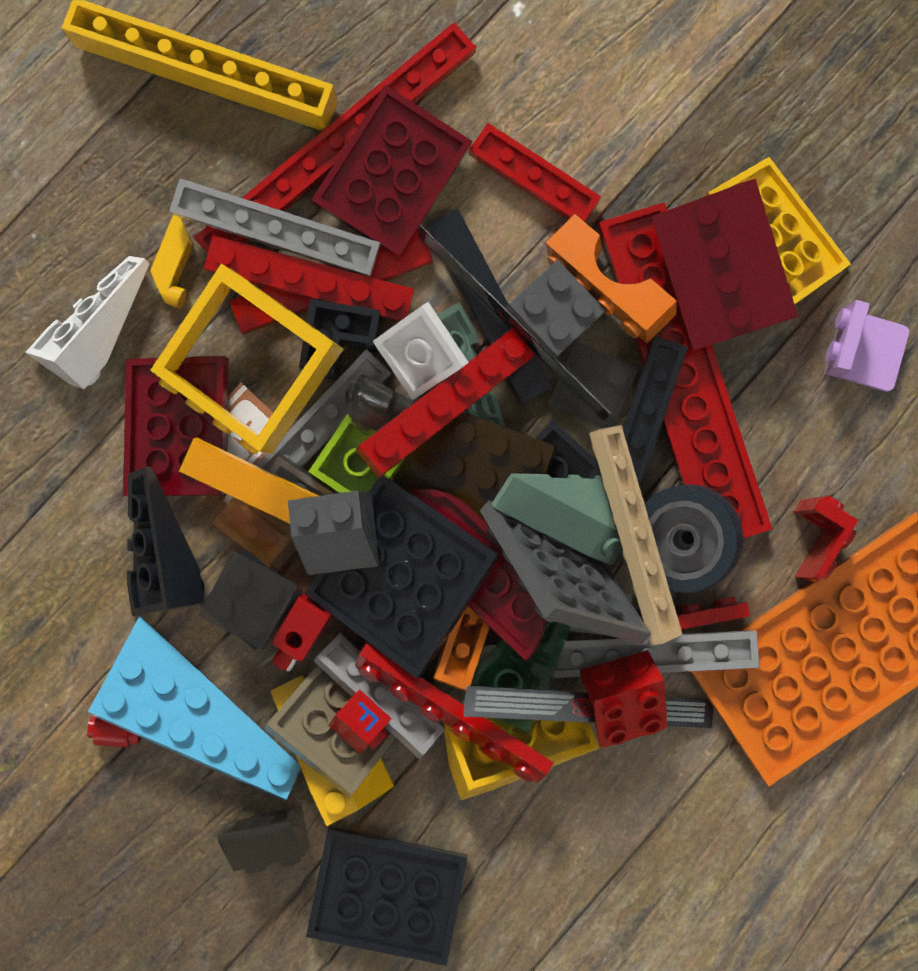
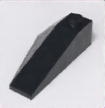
[127,467,204,616]

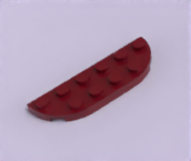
[410,489,546,661]

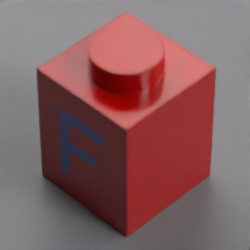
[328,689,392,754]

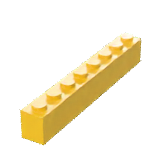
[61,0,338,131]

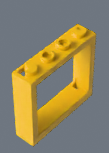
[150,264,344,455]

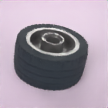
[645,484,743,593]

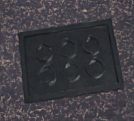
[306,826,468,966]

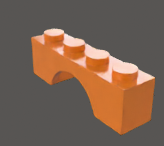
[545,214,677,343]

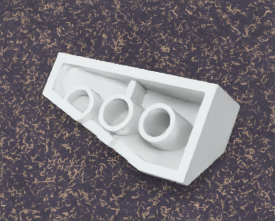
[26,256,150,389]

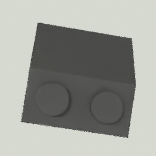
[288,490,379,575]

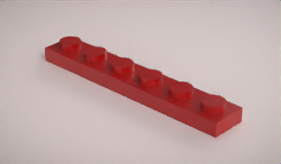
[204,235,414,322]
[356,328,535,478]
[355,643,554,783]

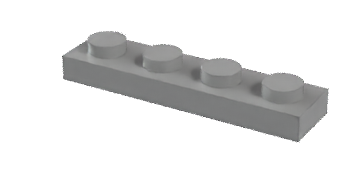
[314,633,445,759]

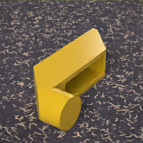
[150,215,194,309]

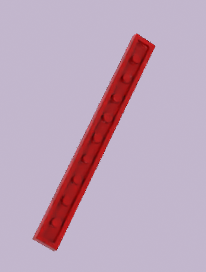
[193,22,476,254]

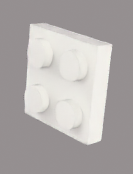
[373,302,469,400]

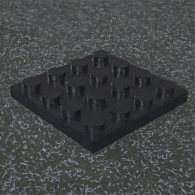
[305,474,501,679]

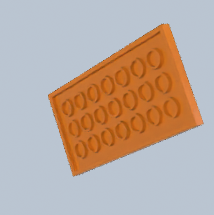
[690,512,918,787]

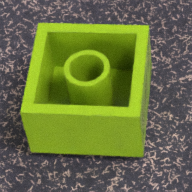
[308,413,404,493]

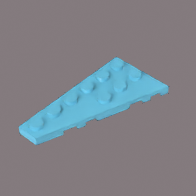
[88,616,301,801]

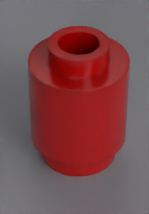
[87,717,142,748]

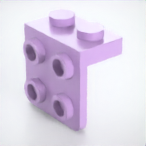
[824,300,909,392]

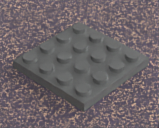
[480,500,651,644]

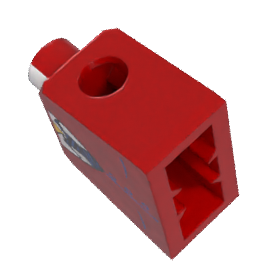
[272,593,335,671]

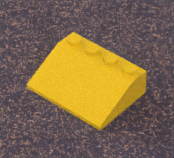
[704,157,851,305]

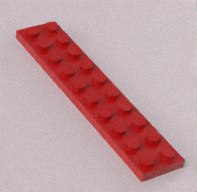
[598,202,773,538]

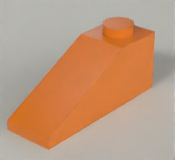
[433,607,490,692]

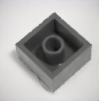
[506,260,606,366]

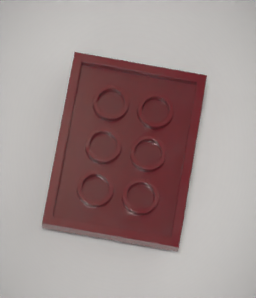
[311,85,473,259]
[651,178,798,351]
[123,356,229,496]

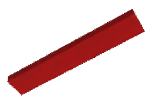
[230,230,433,335]

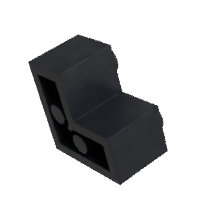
[299,299,383,380]

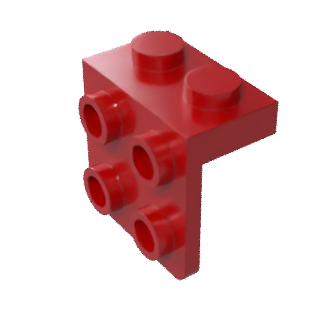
[793,495,859,582]
[580,650,668,748]

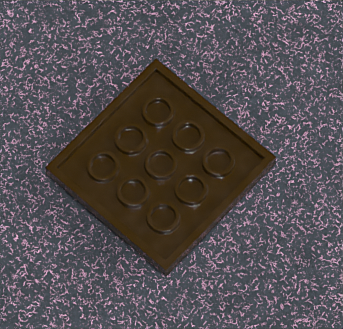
[396,412,558,520]

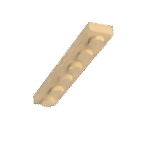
[589,425,683,646]

